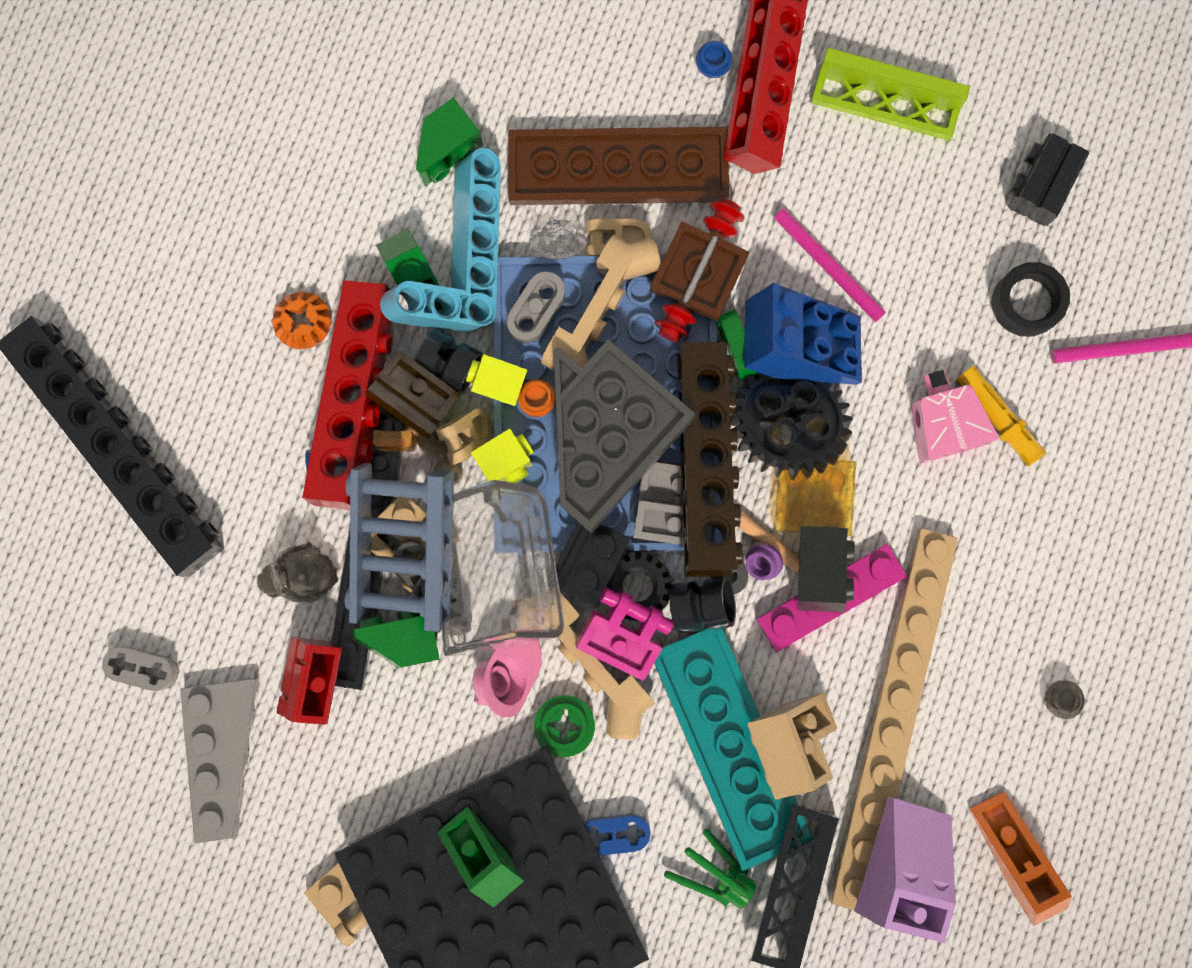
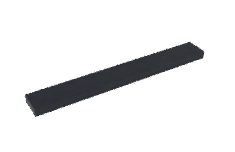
[331,404,407,690]

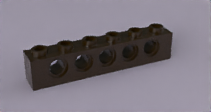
[677,342,743,577]

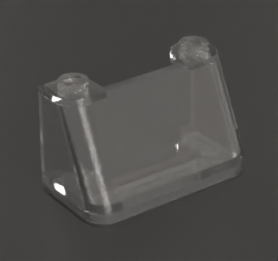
[426,480,564,656]

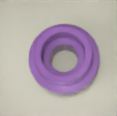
[746,543,783,580]

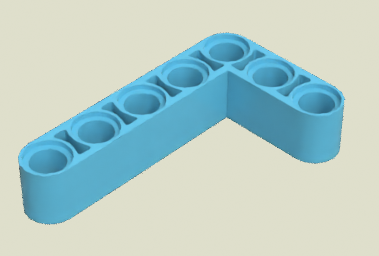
[380,148,501,333]

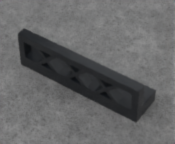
[751,803,839,968]

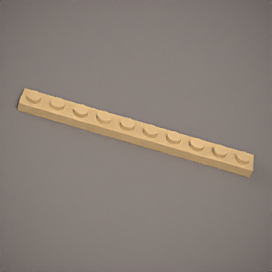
[829,528,958,910]

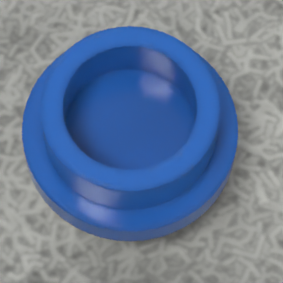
[696,41,732,78]

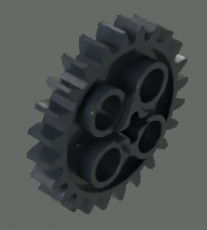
[730,372,853,480]

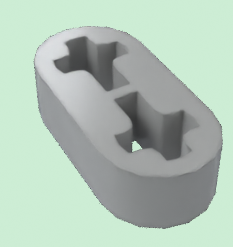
[102,647,179,691]

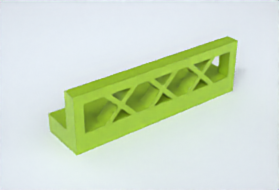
[811,48,971,141]

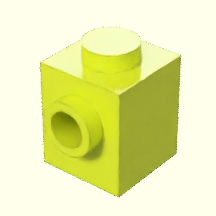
[466,354,527,406]
[471,429,534,489]

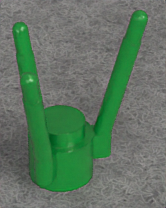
[664,829,757,909]

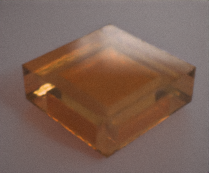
[373,430,417,452]

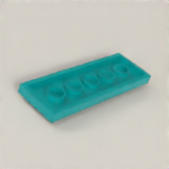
[654,628,813,871]

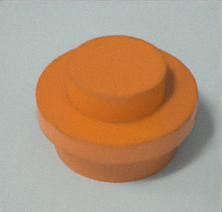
[518,379,556,417]

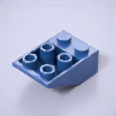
[744,283,862,385]

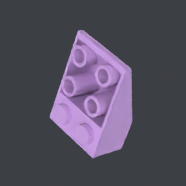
[854,796,956,943]

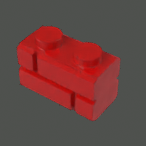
[276,637,342,725]

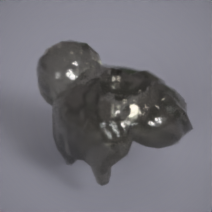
[256,542,338,603]

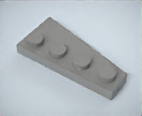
[180,678,260,843]

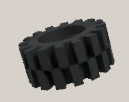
[609,552,673,621]

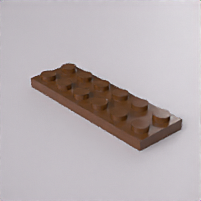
[508,127,729,205]

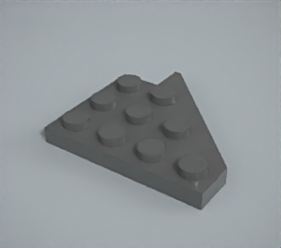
[554,340,696,533]

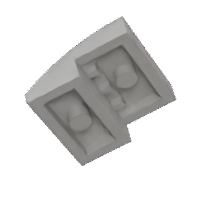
[633,461,717,545]

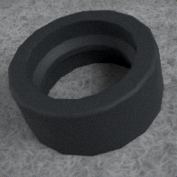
[992,262,1070,337]

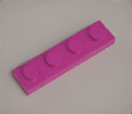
[756,544,907,652]

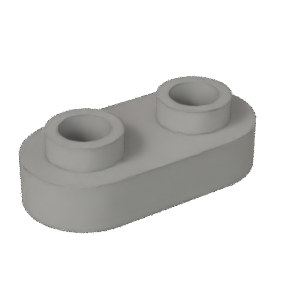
[507,272,565,343]

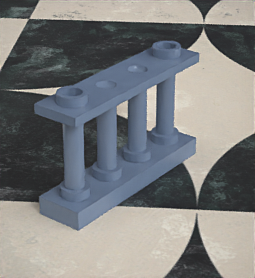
[345,463,454,632]

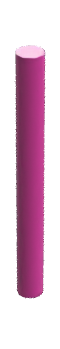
[774,208,886,323]
[1051,333,1192,364]

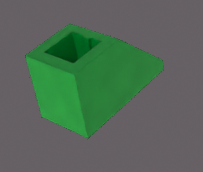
[416,97,483,187]
[376,228,442,311]
[351,612,440,669]

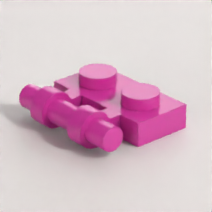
[575,587,674,681]

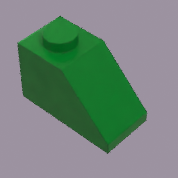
[437,806,524,908]

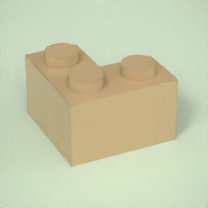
[747,692,838,800]

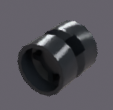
[415,328,483,395]
[669,577,736,633]

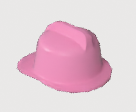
[472,629,542,718]

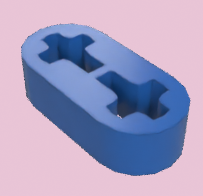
[584,814,651,856]

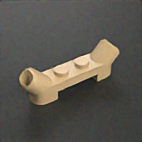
[541,234,661,370]
[516,587,656,740]

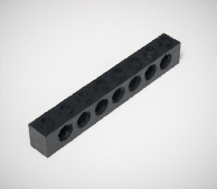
[0,316,224,577]

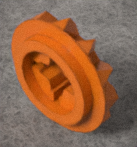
[271,290,331,350]

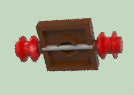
[650,199,750,343]

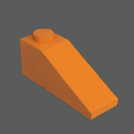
[970,792,1072,926]

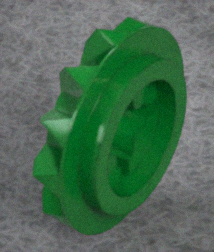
[534,695,595,757]

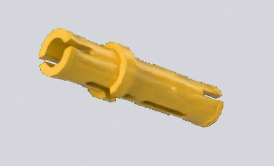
[955,365,1047,467]

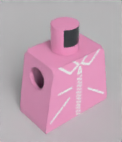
[912,370,999,464]

